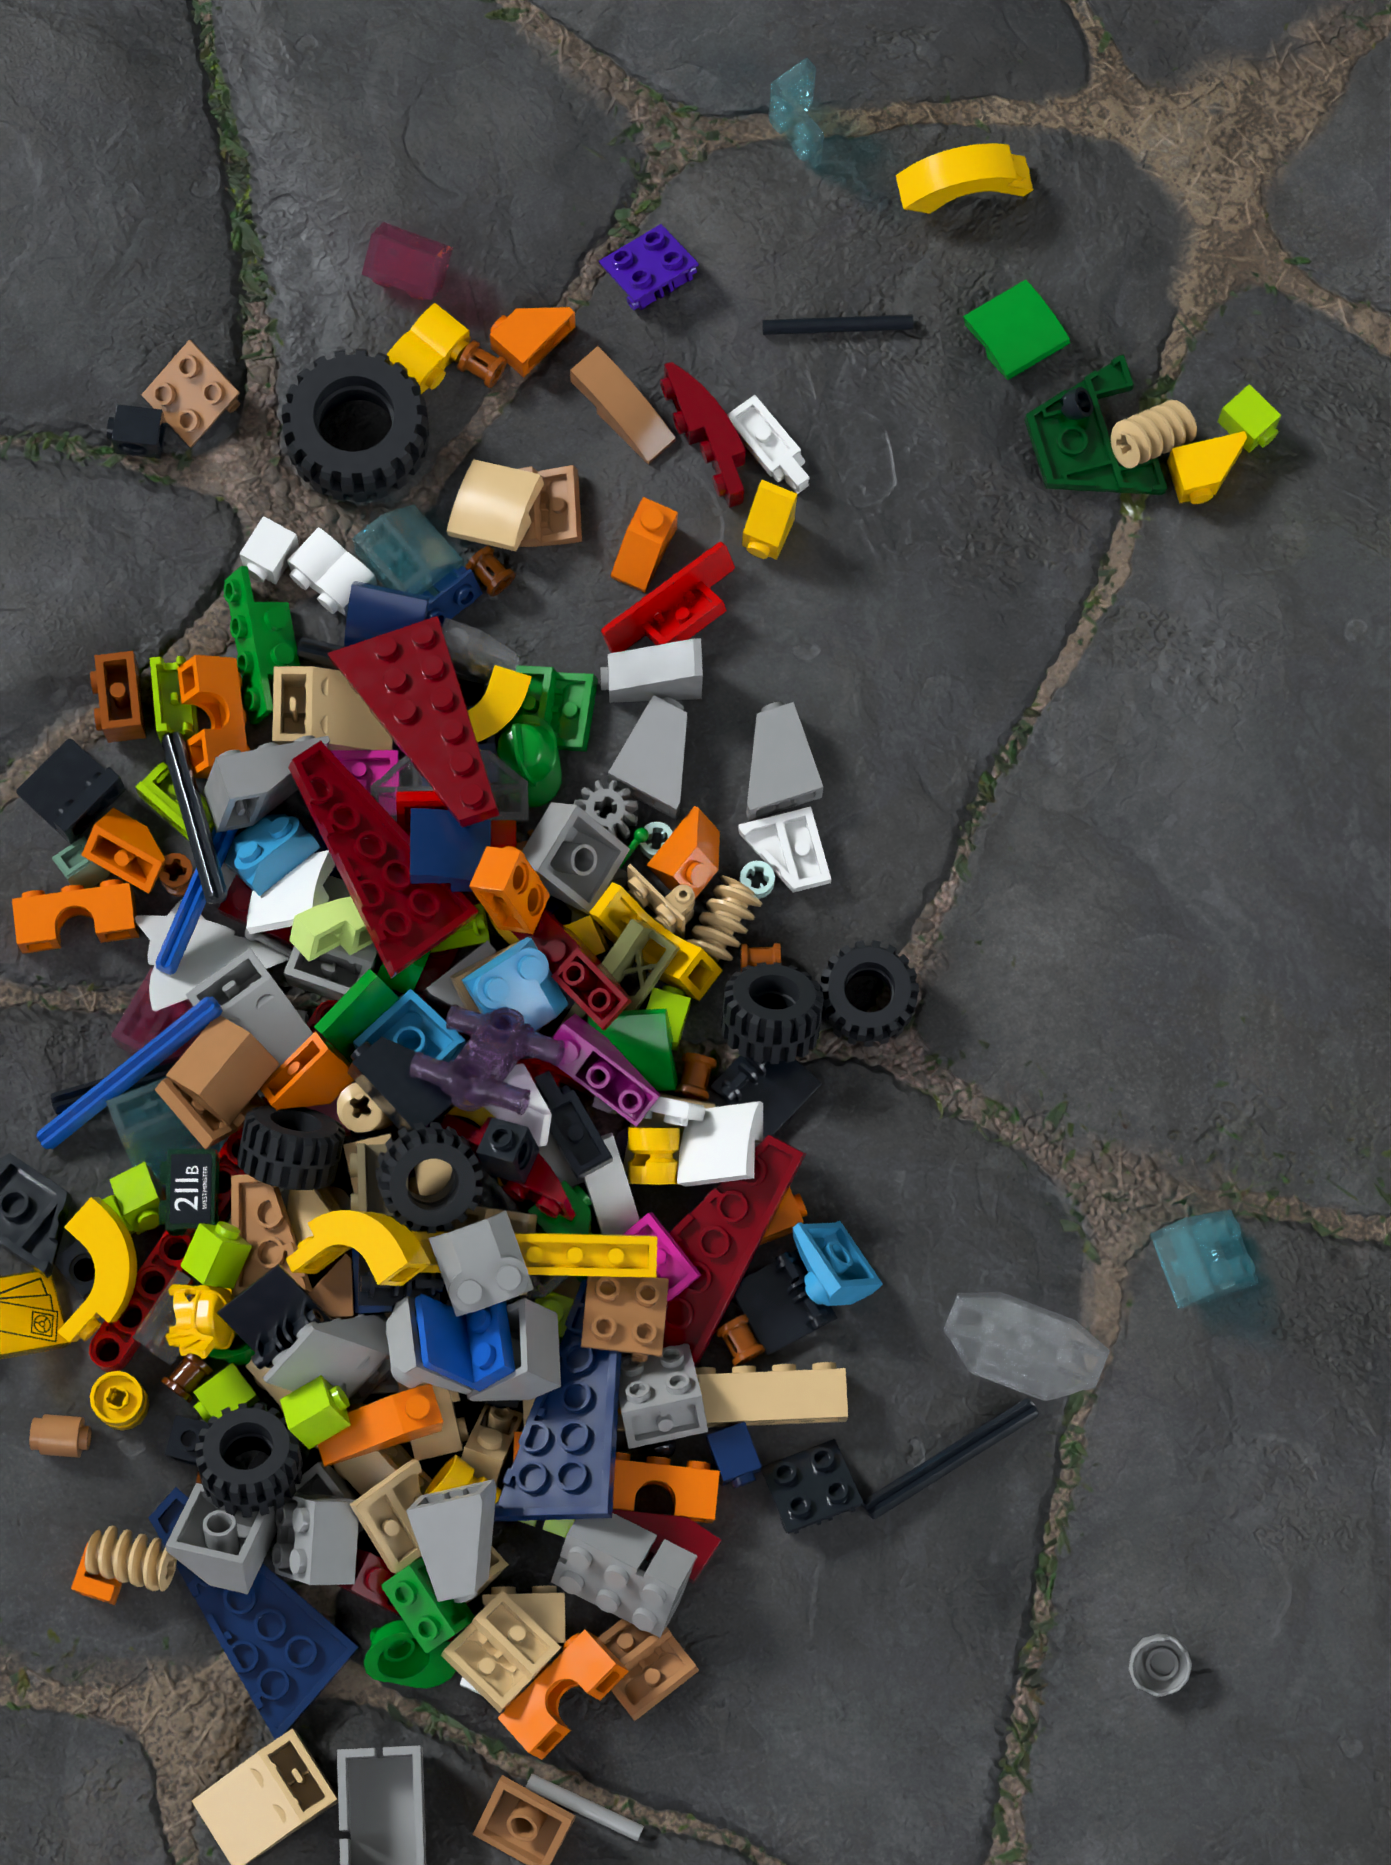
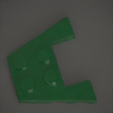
[1024,354,1167,495]

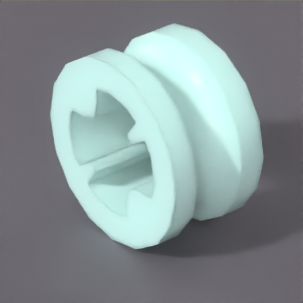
[639,822,673,859]
[740,860,775,899]

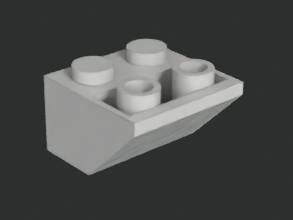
[272,1492,359,1585]

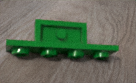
[224,566,300,724]

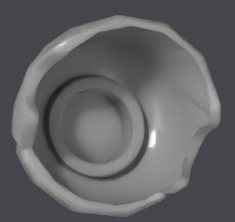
[1128,1633,1192,1697]

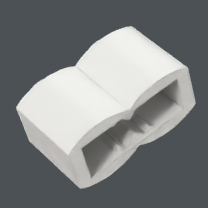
[287,527,377,617]

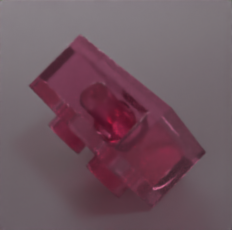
[361,222,453,300]
[111,968,192,1055]

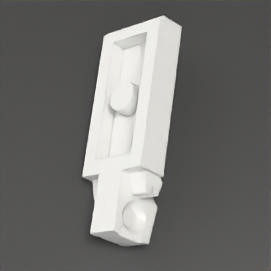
[727,395,810,494]
[593,1096,706,1127]

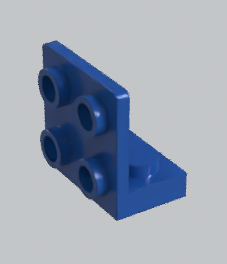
[415,1294,516,1392]

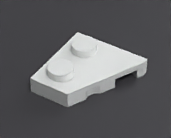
[738,807,831,893]

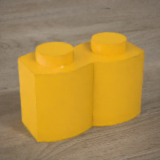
[387,303,471,394]

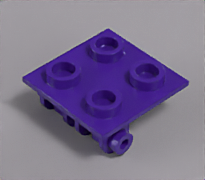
[598,224,699,311]

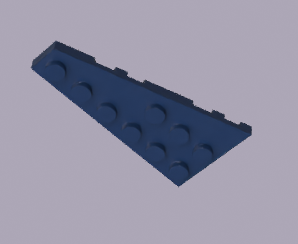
[494,1279,622,1522]
[148,1487,359,1740]

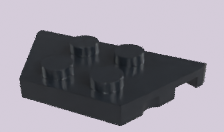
[0,1153,72,1278]

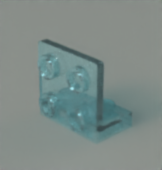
[768,57,824,168]

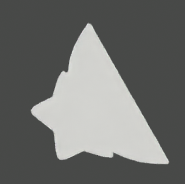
[135,900,288,1012]

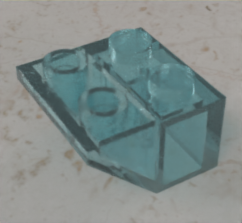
[352,504,463,595]
[106,1077,214,1176]
[1150,1210,1259,1309]

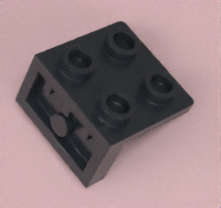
[16,739,126,844]

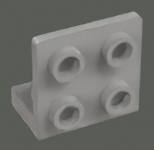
[619,1344,708,1449]

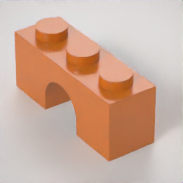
[177,655,250,779]
[12,879,139,954]
[613,1452,720,1524]
[498,1629,629,1760]

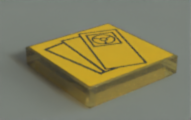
[0,1270,71,1360]

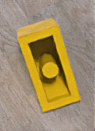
[1167,431,1247,504]
[742,480,797,560]

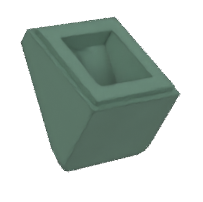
[52,836,110,889]

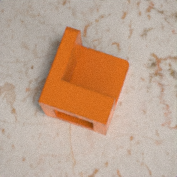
[71,1542,123,1605]

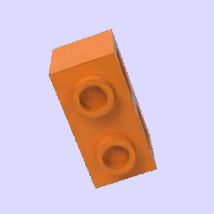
[469,846,550,934]

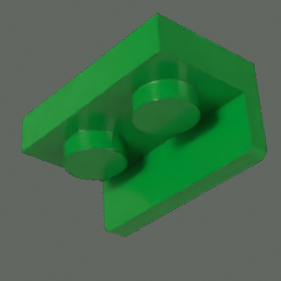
[382,1557,475,1653]

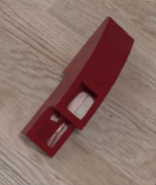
[660,362,746,508]
[511,908,632,1030]
[440,1113,576,1221]

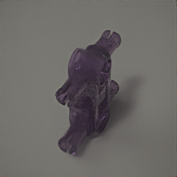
[410,1004,565,1115]

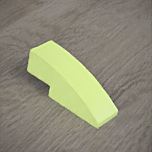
[289,896,373,962]

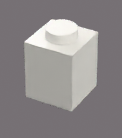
[240,516,299,584]

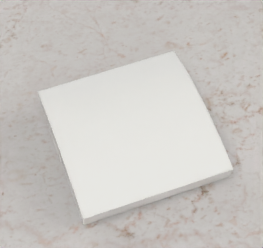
[246,850,335,934]
[677,1101,763,1187]

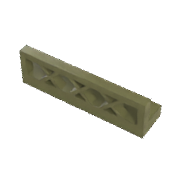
[544,919,680,1049]

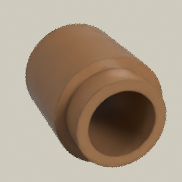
[29,1414,92,1458]

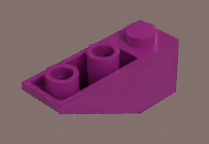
[541,1013,660,1127]

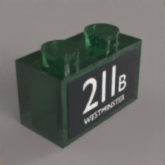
[159,1149,220,1236]

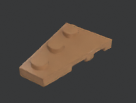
[231,1174,313,1297]

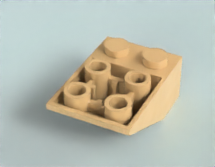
[272,666,393,750]
[192,1729,338,1865]

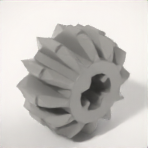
[573,780,638,839]

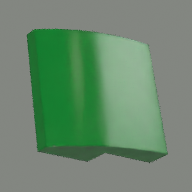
[963,280,1070,380]
[512,665,598,752]
[314,969,400,1063]
[588,1009,678,1091]

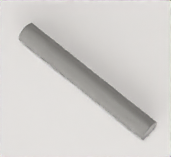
[525,1773,644,1841]

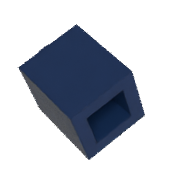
[706,1422,762,1489]

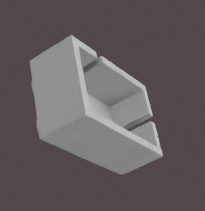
[551,1513,697,1638]
[337,1745,427,1865]

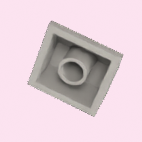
[522,802,630,914]
[467,1298,561,1401]
[166,1483,277,1594]

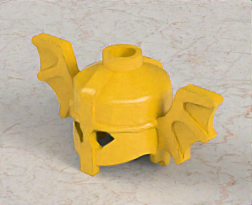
[165,1284,237,1359]

